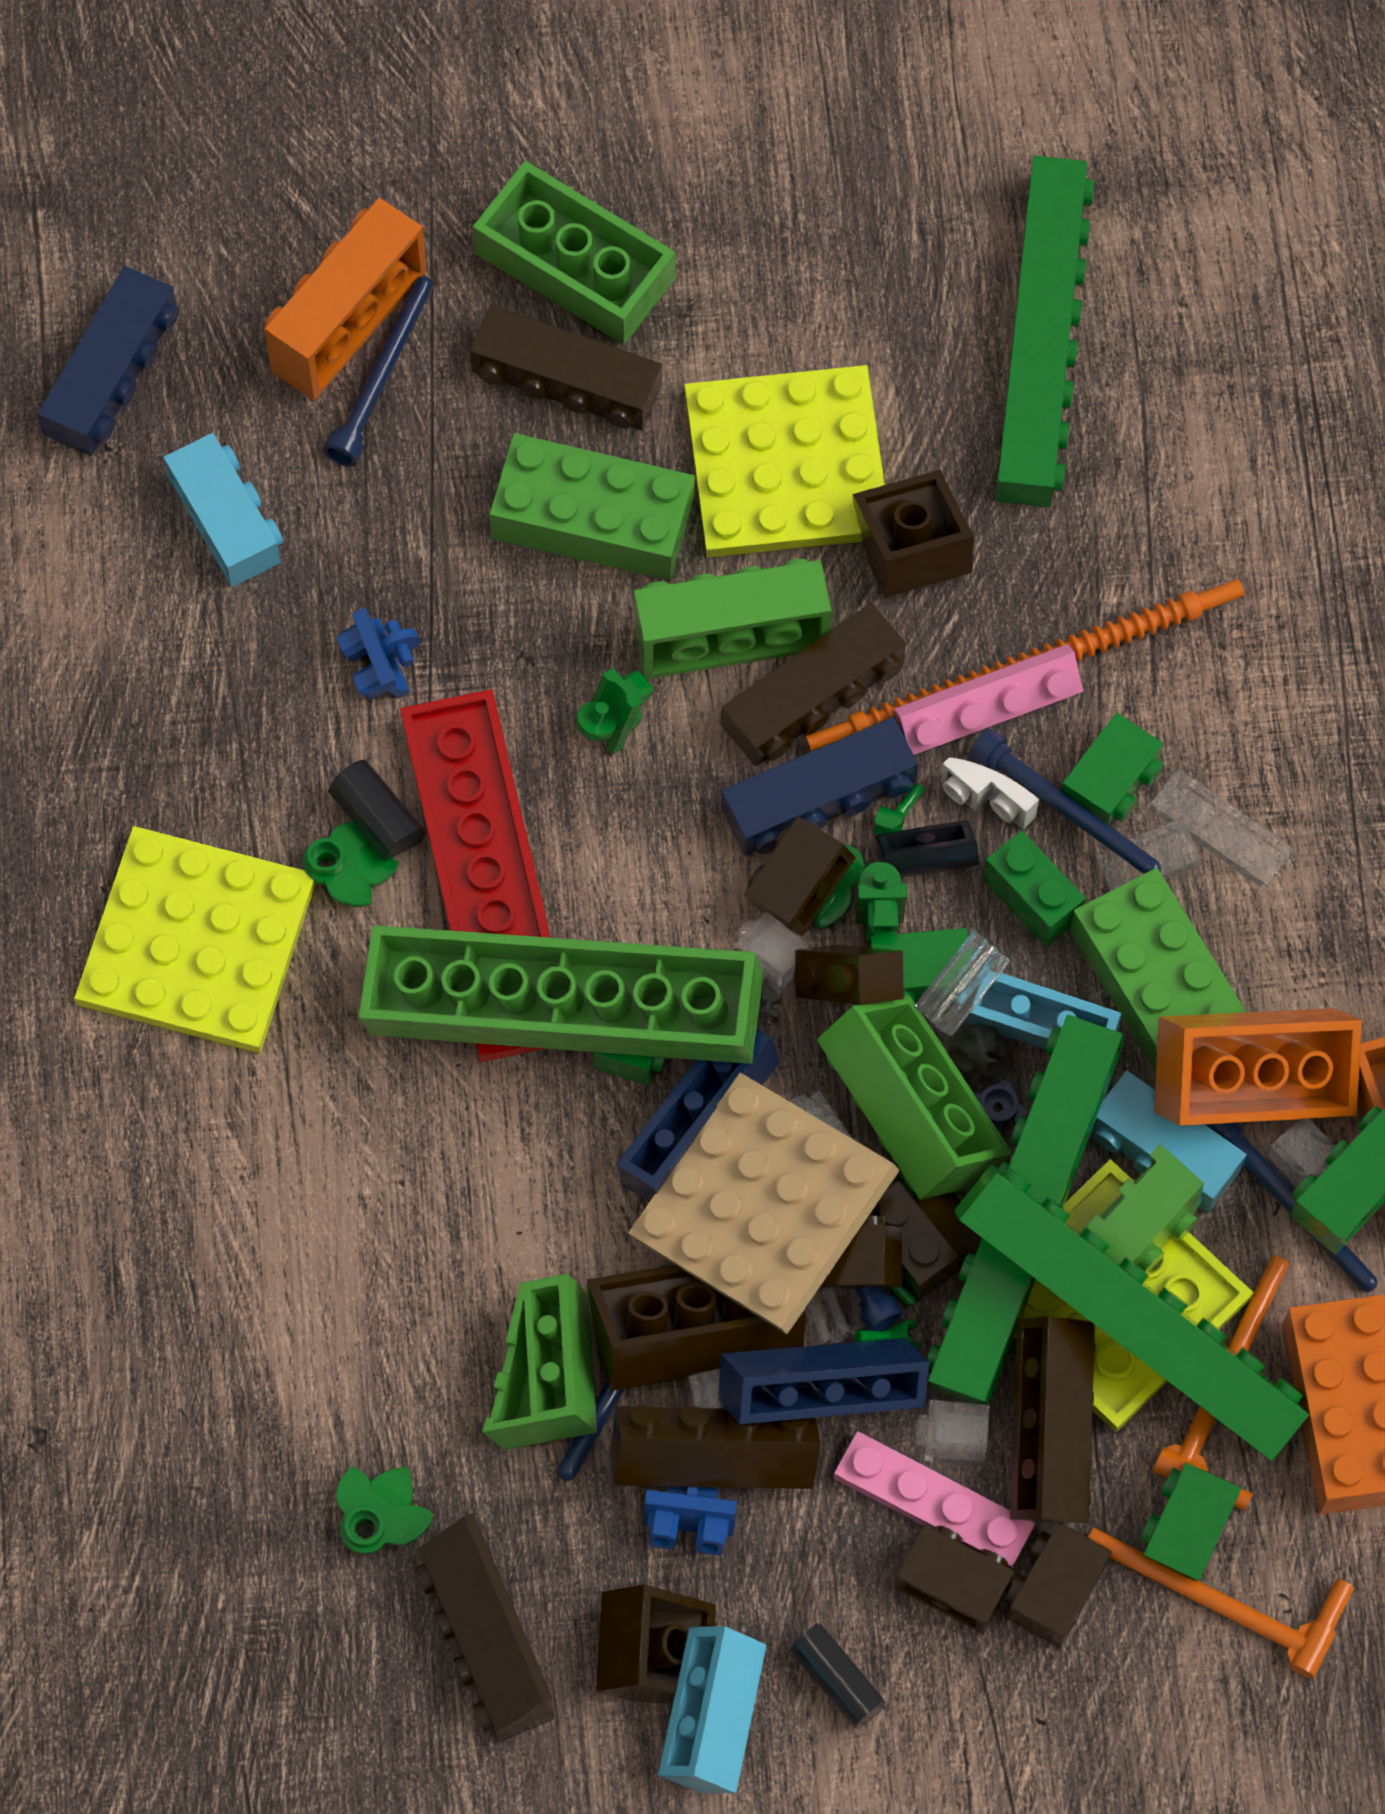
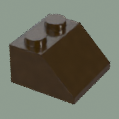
[853,470,974,597]
[869,1179,982,1302]
[596,1584,716,1704]

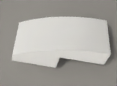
[941,757,1039,830]

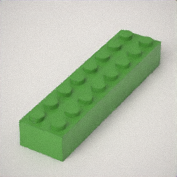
[358,925,764,1064]

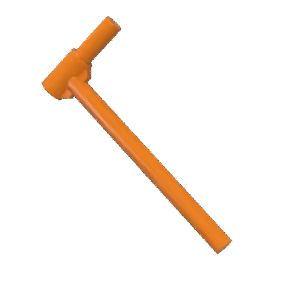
[1152,1255,1289,1512]
[1088,1527,1354,1679]

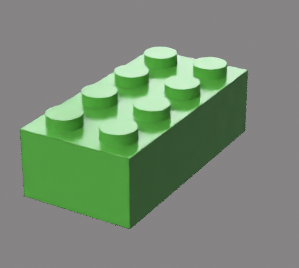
[472,160,676,345]
[489,433,695,581]
[634,559,832,680]
[1069,868,1246,1072]
[817,995,1013,1200]

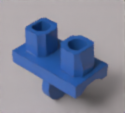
[337,607,420,700]
[644,1486,737,1556]

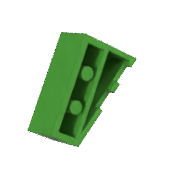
[1080,1144,1204,1273]
[482,1274,597,1450]

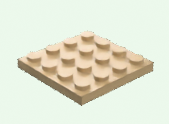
[628,1073,899,1334]

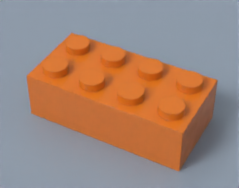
[264,197,427,401]
[1154,1008,1362,1126]
[1283,1294,1385,1515]

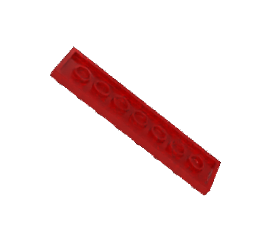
[400,689,551,1063]

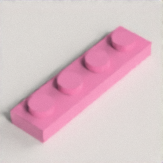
[894,644,1083,755]
[833,1431,1035,1570]

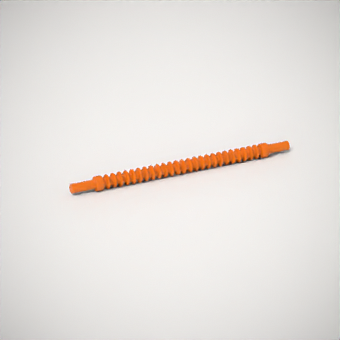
[804,579,1244,752]

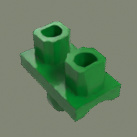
[575,668,654,755]
[855,862,907,946]

